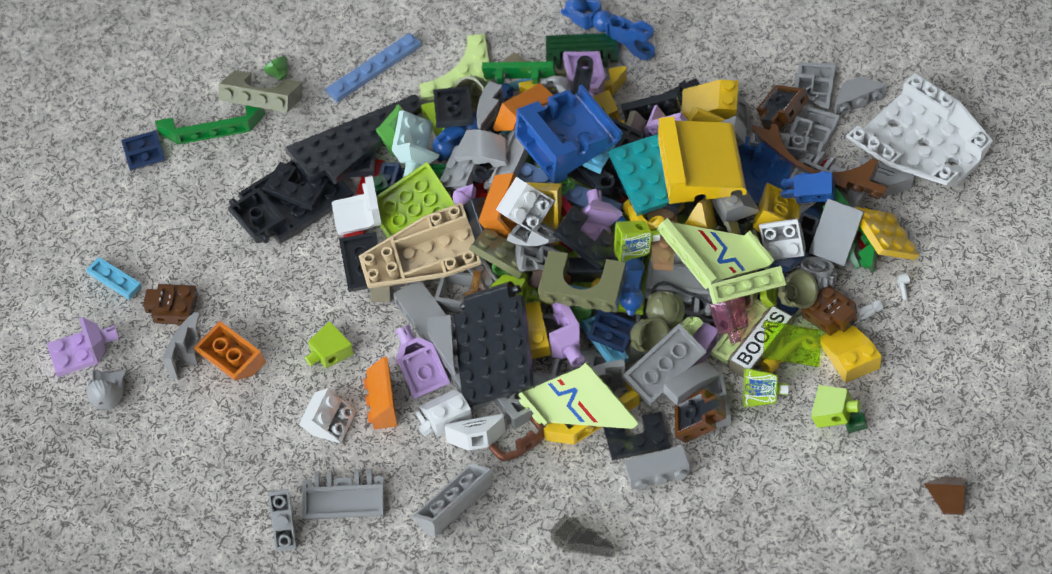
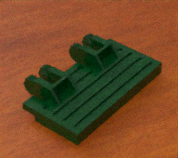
[546,33,618,69]

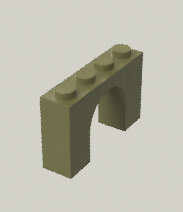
[219,70,303,113]
[538,250,627,312]

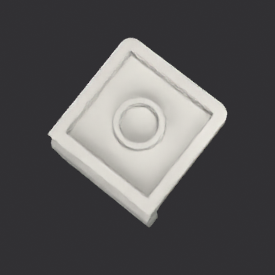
[332,176,382,235]

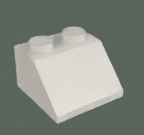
[419,390,472,437]

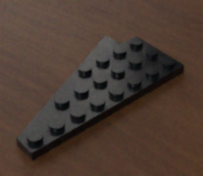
[285,94,424,184]

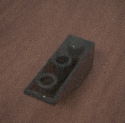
[550,514,615,558]

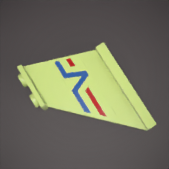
[657,218,774,289]
[519,362,639,429]

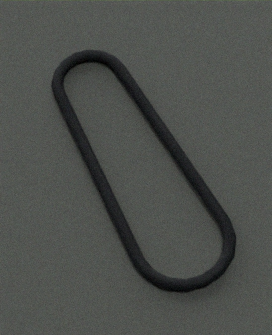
[651,281,721,322]

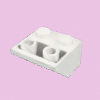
[496,177,555,231]
[759,219,806,260]
[299,389,357,443]

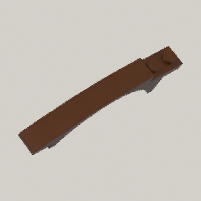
[751,124,888,199]

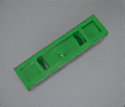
[482,61,556,84]

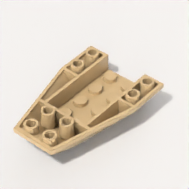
[359,203,482,288]

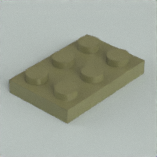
[469,228,525,279]

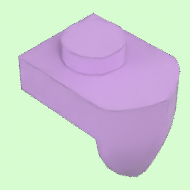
[453,184,476,205]

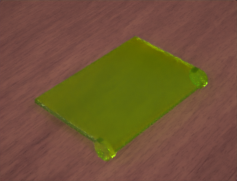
[763,320,821,367]

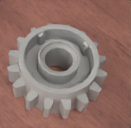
[795,257,837,290]

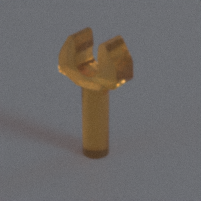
[464,271,481,297]

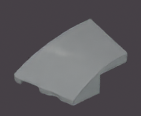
[795,62,836,110]
[790,105,841,158]
[453,130,508,167]
[507,223,560,246]
[164,312,201,379]

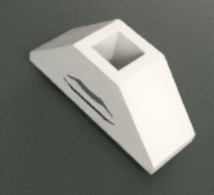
[444,414,506,451]

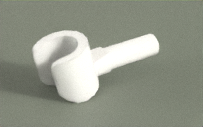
[897,273,910,300]
[416,411,433,436]

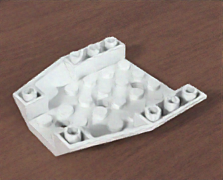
[846,73,993,187]

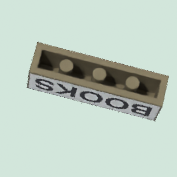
[728,306,793,378]

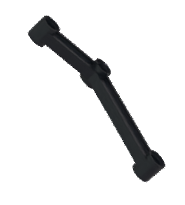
[571,56,615,197]

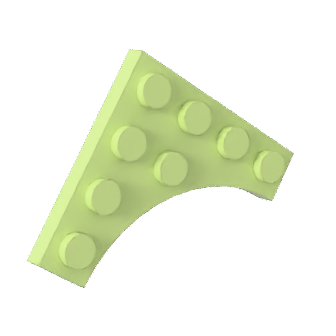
[420,33,492,101]

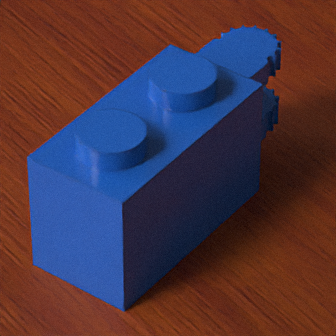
[781,171,835,204]

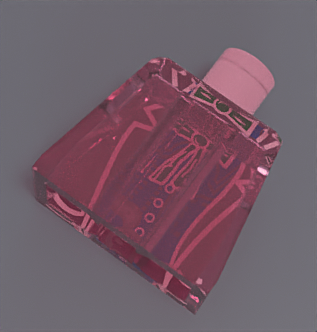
[709,296,748,343]

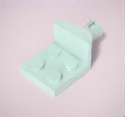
[392,110,439,178]

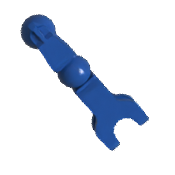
[561,0,655,61]
[432,83,514,161]
[614,216,647,315]

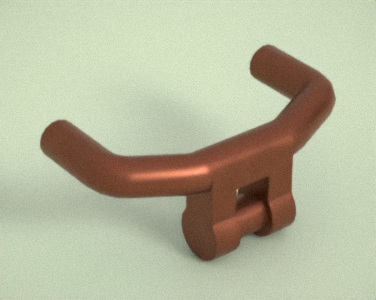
[488,417,546,461]

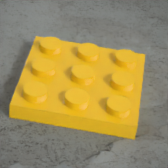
[855,207,919,260]

